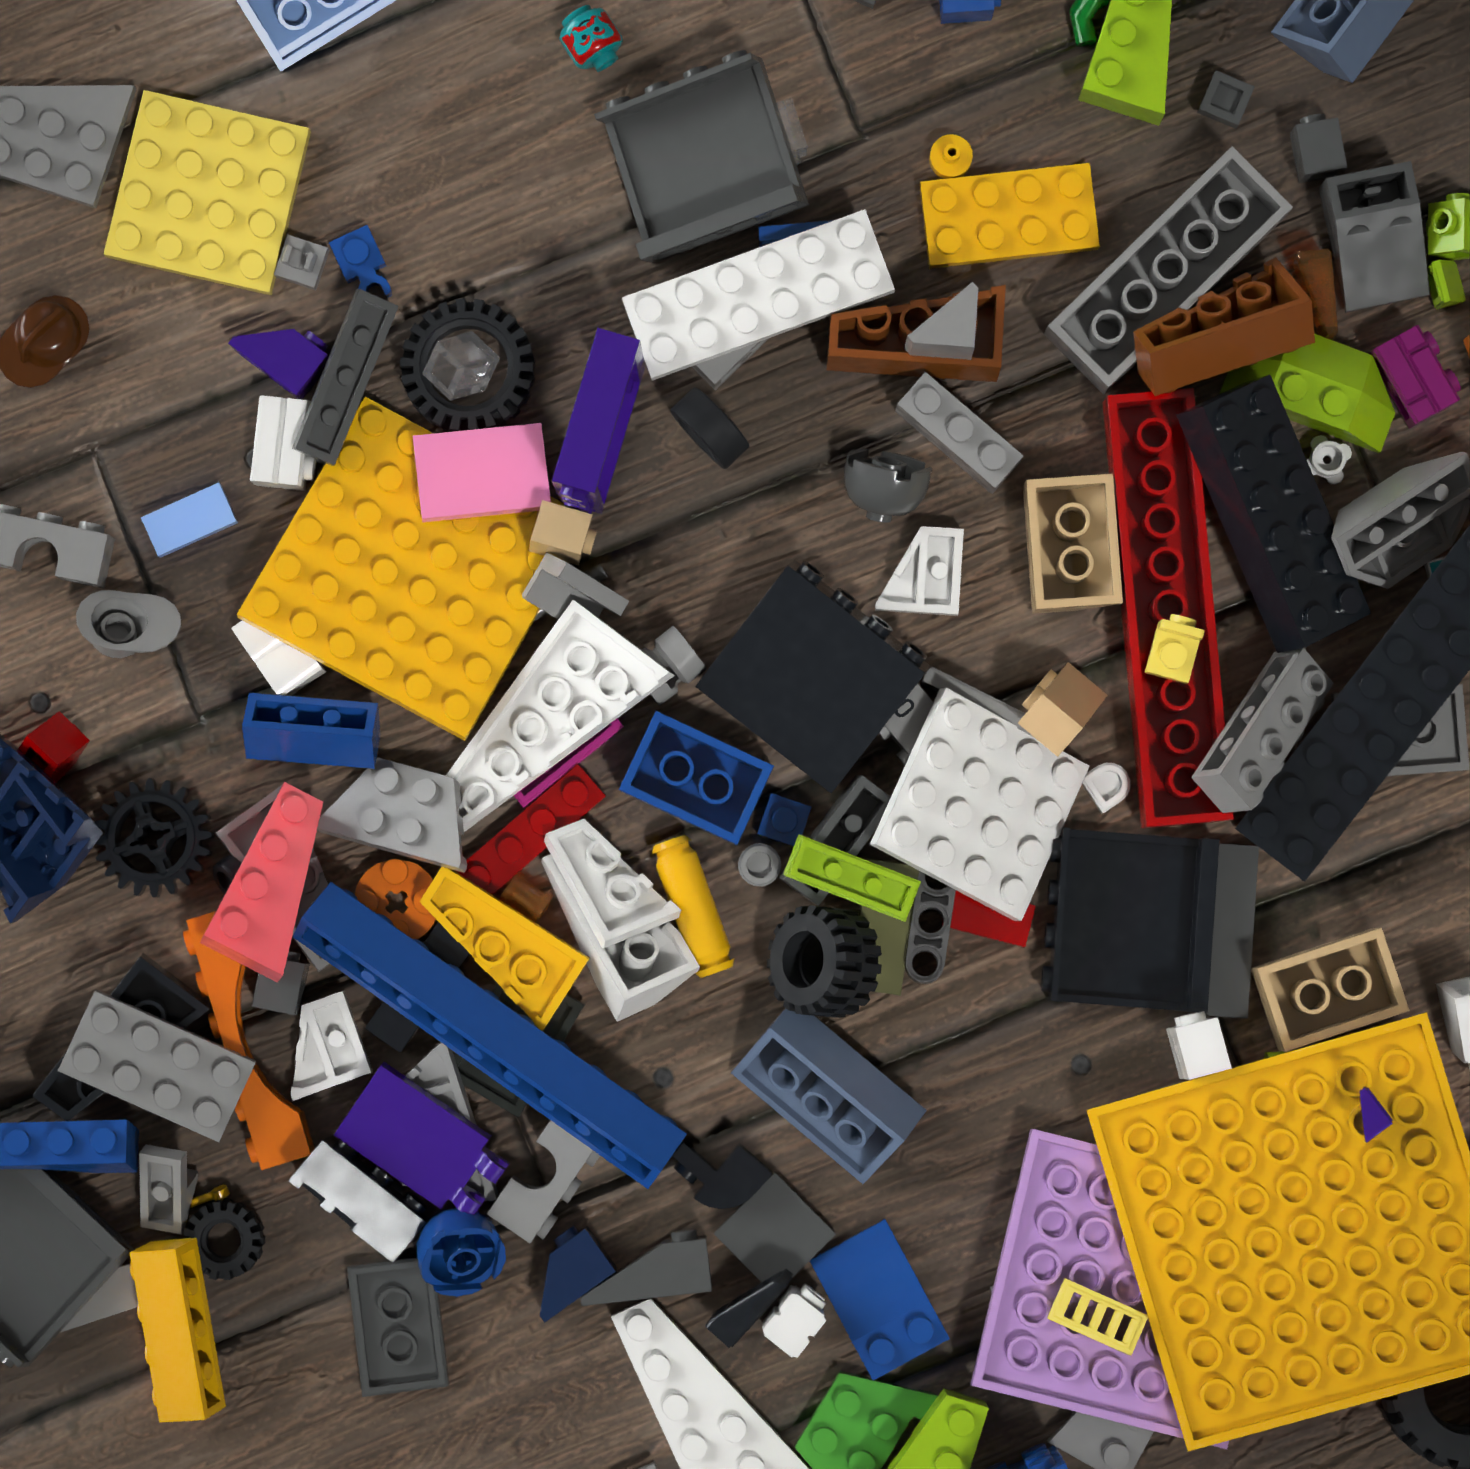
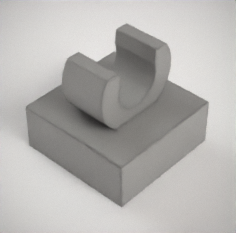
[274,234,330,291]

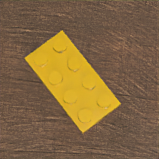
[919,163,1100,269]

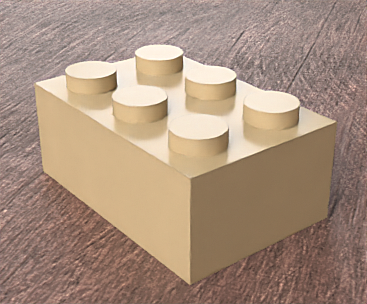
[1251,928,1410,1052]

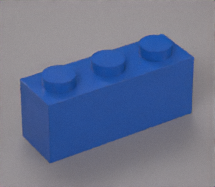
[242,693,381,769]

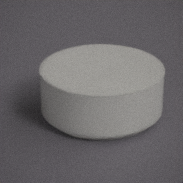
[738,843,781,887]

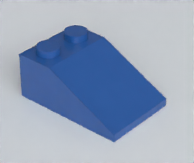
[810,1219,950,1381]

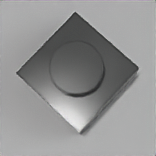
[1197,70,1255,129]

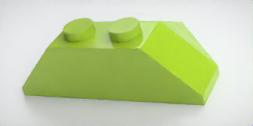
[1219,334,1395,453]

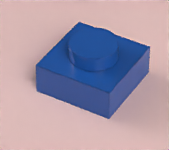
[757,793,811,847]

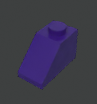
[228,329,329,400]

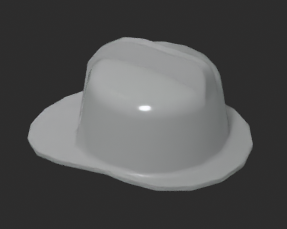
[76,590,181,658]

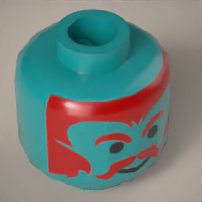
[559,5,623,72]

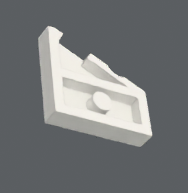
[875,526,964,616]
[291,991,373,1101]

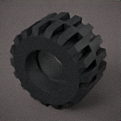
[767,905,882,1018]

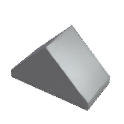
[904,282,978,360]

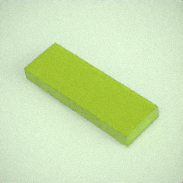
[783,834,921,922]

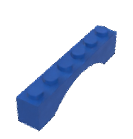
[0,1120,139,1173]

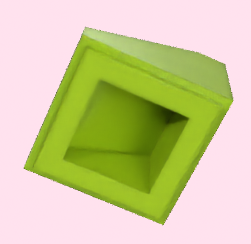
[1427,259,1466,310]

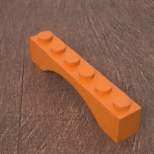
[183,911,315,1170]

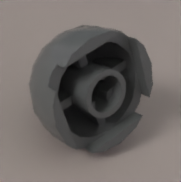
[844,449,932,523]

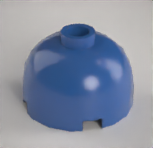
[416,1208,506,1297]

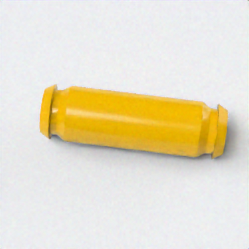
[652,835,735,978]

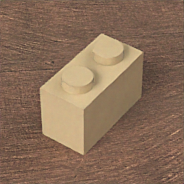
[1018,662,1108,757]

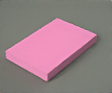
[413,423,551,522]

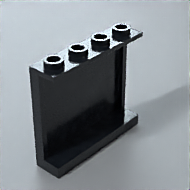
[695,560,931,793]
[1041,828,1220,1013]

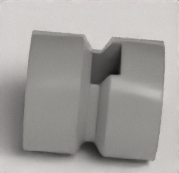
[642,626,707,706]

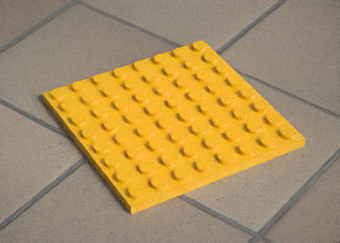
[1087,1012,1470,1451]

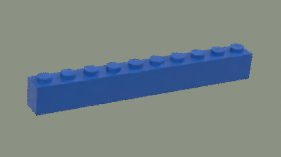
[293,882,687,1189]

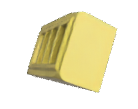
[1047,1278,1148,1356]

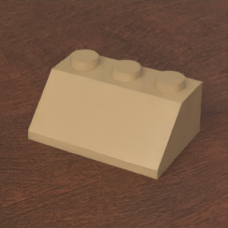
[1023,474,1123,614]

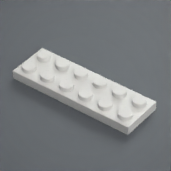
[622,209,895,381]

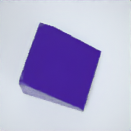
[1359,1086,1393,1143]

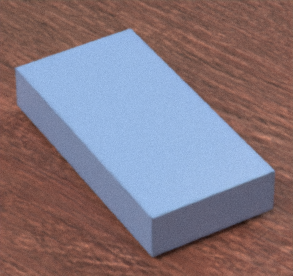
[141,483,238,558]

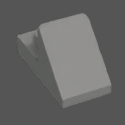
[139,1144,198,1234]

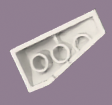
[541,854,700,1022]

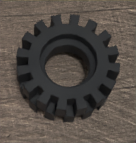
[183,1199,266,1280]

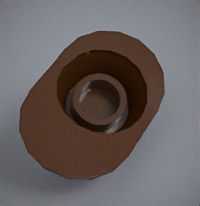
[0,295,90,388]

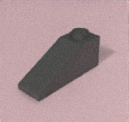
[581,1229,712,1306]

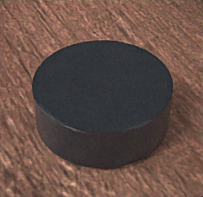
[213,855,241,894]

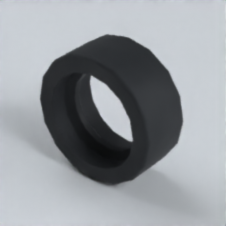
[671,387,749,469]

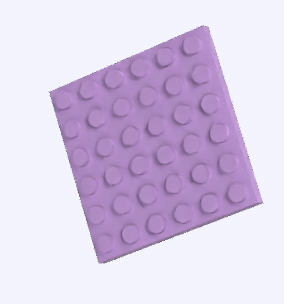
[970,1129,1229,1449]

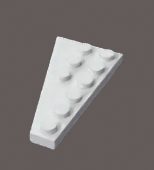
[446,600,675,832]
[611,1298,811,1469]

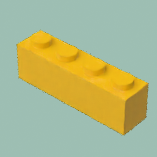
[129,1238,226,1423]

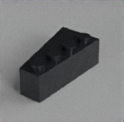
[32,953,212,1121]

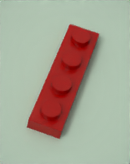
[455,764,606,895]

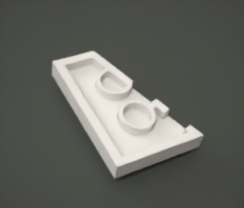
[544,819,681,949]

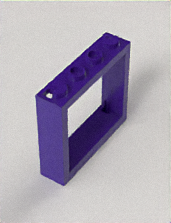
[552,327,645,514]

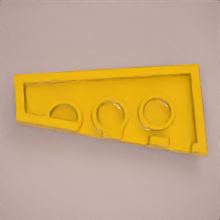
[419,867,590,1031]

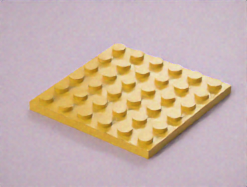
[237,396,566,741]

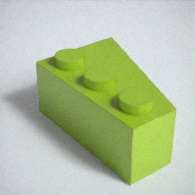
[887,1388,989,1469]

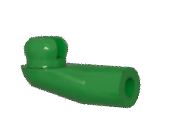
[1069,0,1110,47]

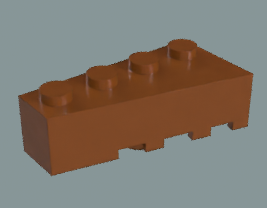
[1133,257,1315,396]
[826,285,1006,382]

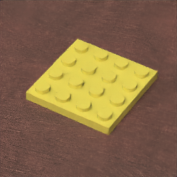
[104,90,311,295]

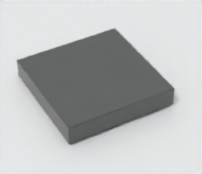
[714,1172,836,1282]

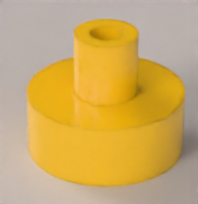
[929,134,973,179]

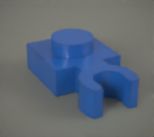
[329,225,392,298]

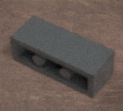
[778,775,891,906]

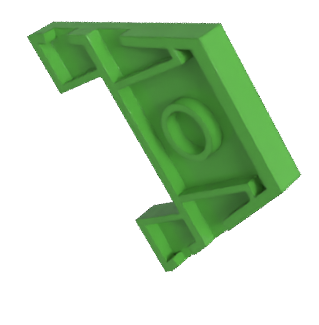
[794,1371,938,1469]

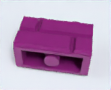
[1369,325,1461,429]

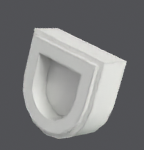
[1082,763,1130,814]

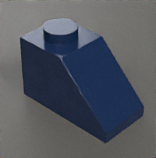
[540,1225,617,1323]

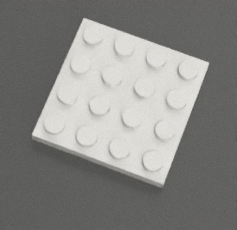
[870,688,1090,921]

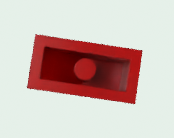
[18,711,90,783]

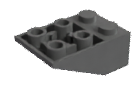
[1319,161,1430,313]

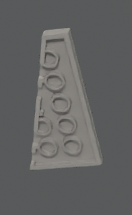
[0,85,137,209]

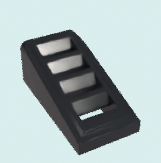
[705,1268,793,1348]

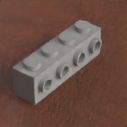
[1191,648,1334,813]

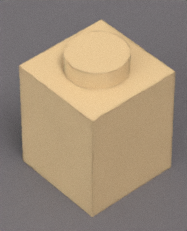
[529,500,597,566]

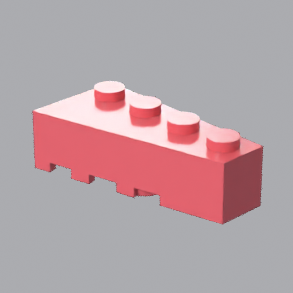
[200,782,323,983]

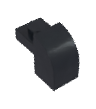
[672,1141,772,1209]

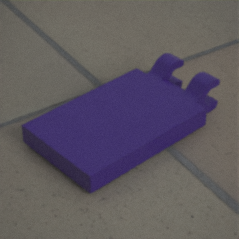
[334,1062,510,1215]

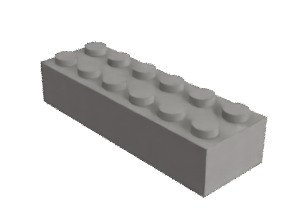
[1044,146,1293,395]

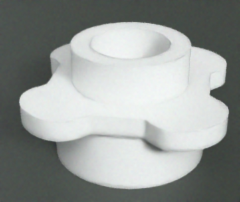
[1307,435,1352,484]

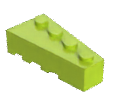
[1078,0,1172,126]

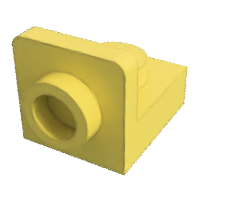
[1145,614,1205,684]

